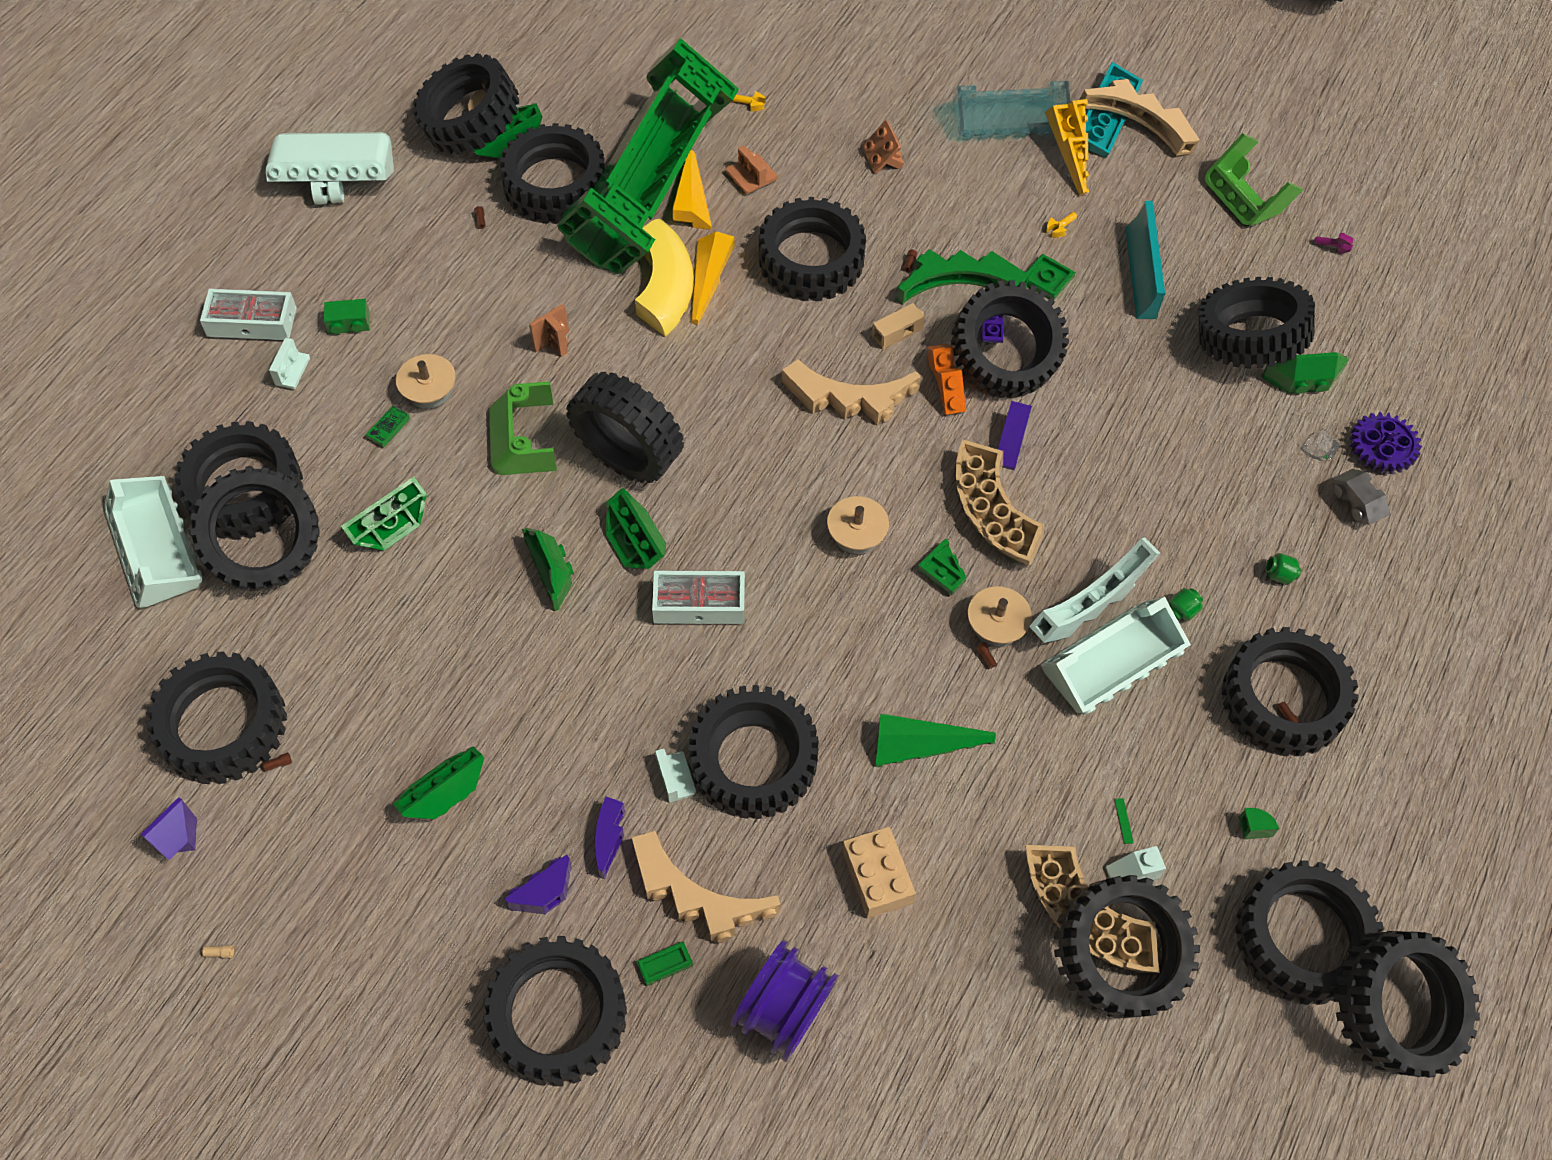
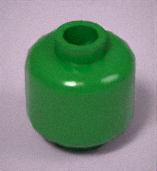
[1265,553,1301,585]
[1169,588,1203,621]

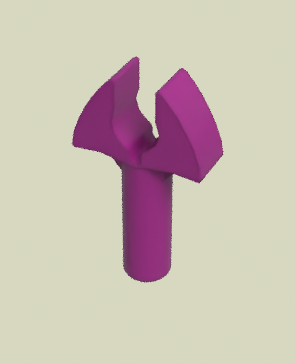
[1314,233,1354,254]

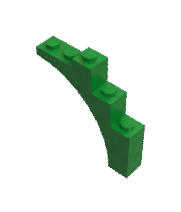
[896,249,1030,305]

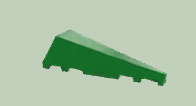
[875,713,996,767]

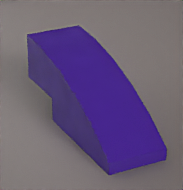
[998,401,1032,471]
[595,796,625,880]

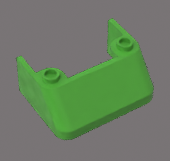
[1205,133,1303,226]
[490,381,557,475]

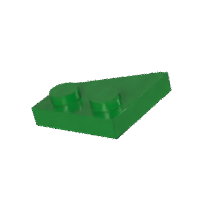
[918,538,967,596]

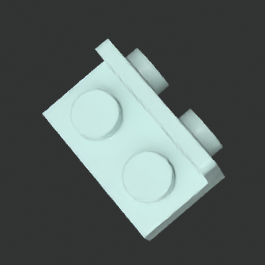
[269,338,310,389]

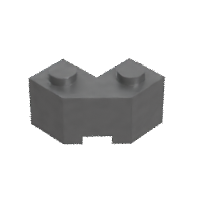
[1332,469,1390,525]

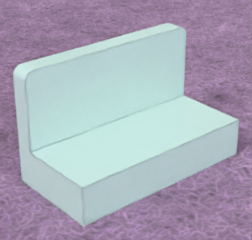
[655,749,696,803]

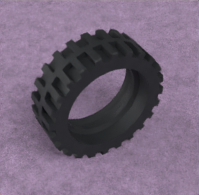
[412,54,519,155]
[500,123,605,224]
[759,197,866,301]
[566,372,684,483]
[174,421,303,540]
[189,466,320,591]
[1222,627,1359,756]
[146,652,287,784]
[1236,860,1384,1005]
[1054,875,1200,1018]
[1334,931,1480,1078]
[483,936,627,1087]

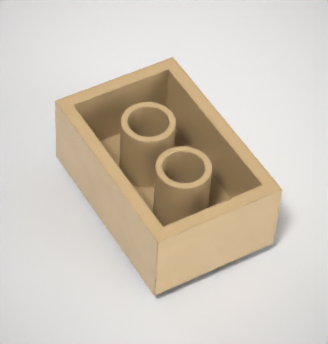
[842,827,916,919]

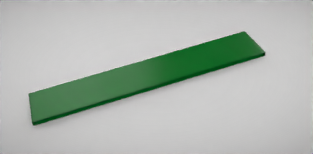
[1115,798,1134,844]

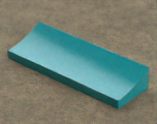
[1086,62,1143,158]
[1125,201,1165,319]

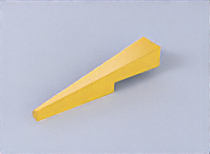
[1045,99,1089,196]
[673,150,712,230]
[692,231,735,325]

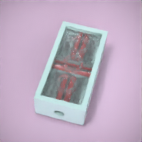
[200,289,297,340]
[652,571,745,624]

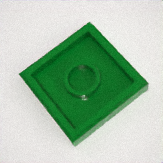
[1026,254,1076,300]

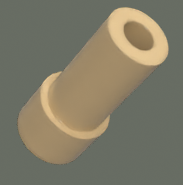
[202,945,234,958]

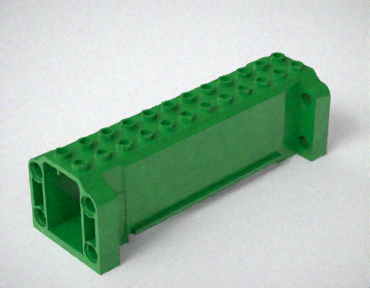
[557,38,739,274]

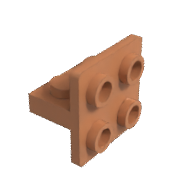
[862,120,904,173]
[726,145,778,194]
[529,304,569,357]

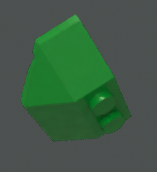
[474,103,543,158]
[1262,352,1349,394]
[340,476,427,551]
[605,488,666,570]
[522,528,574,611]
[393,746,485,819]

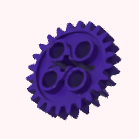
[1349,412,1422,474]

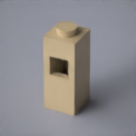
[871,303,925,349]

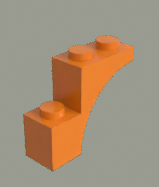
[927,343,966,415]

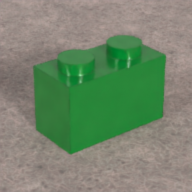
[324,298,370,334]

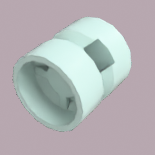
[311,181,344,205]

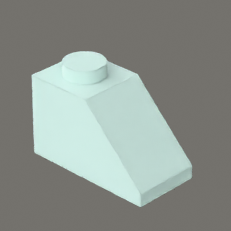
[1105,846,1166,880]

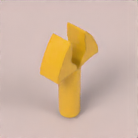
[732,91,766,111]
[1046,212,1077,238]

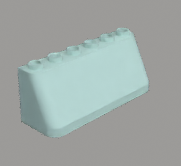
[266,132,394,182]
[105,476,202,608]
[1040,597,1191,715]

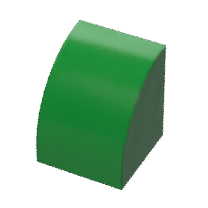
[1239,808,1279,840]

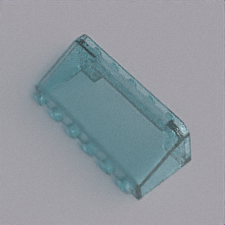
[953,81,1071,139]

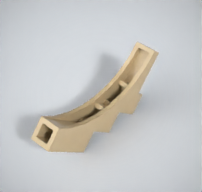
[1079,79,1200,156]
[782,360,921,425]
[632,831,781,943]

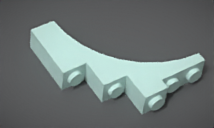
[1029,538,1161,643]

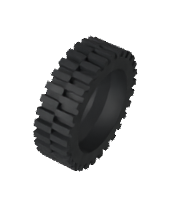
[1198,277,1315,368]
[951,280,1069,398]
[689,685,819,819]

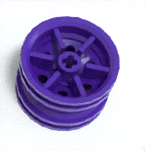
[730,939,839,1062]

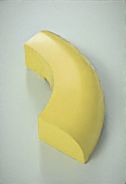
[635,219,694,337]

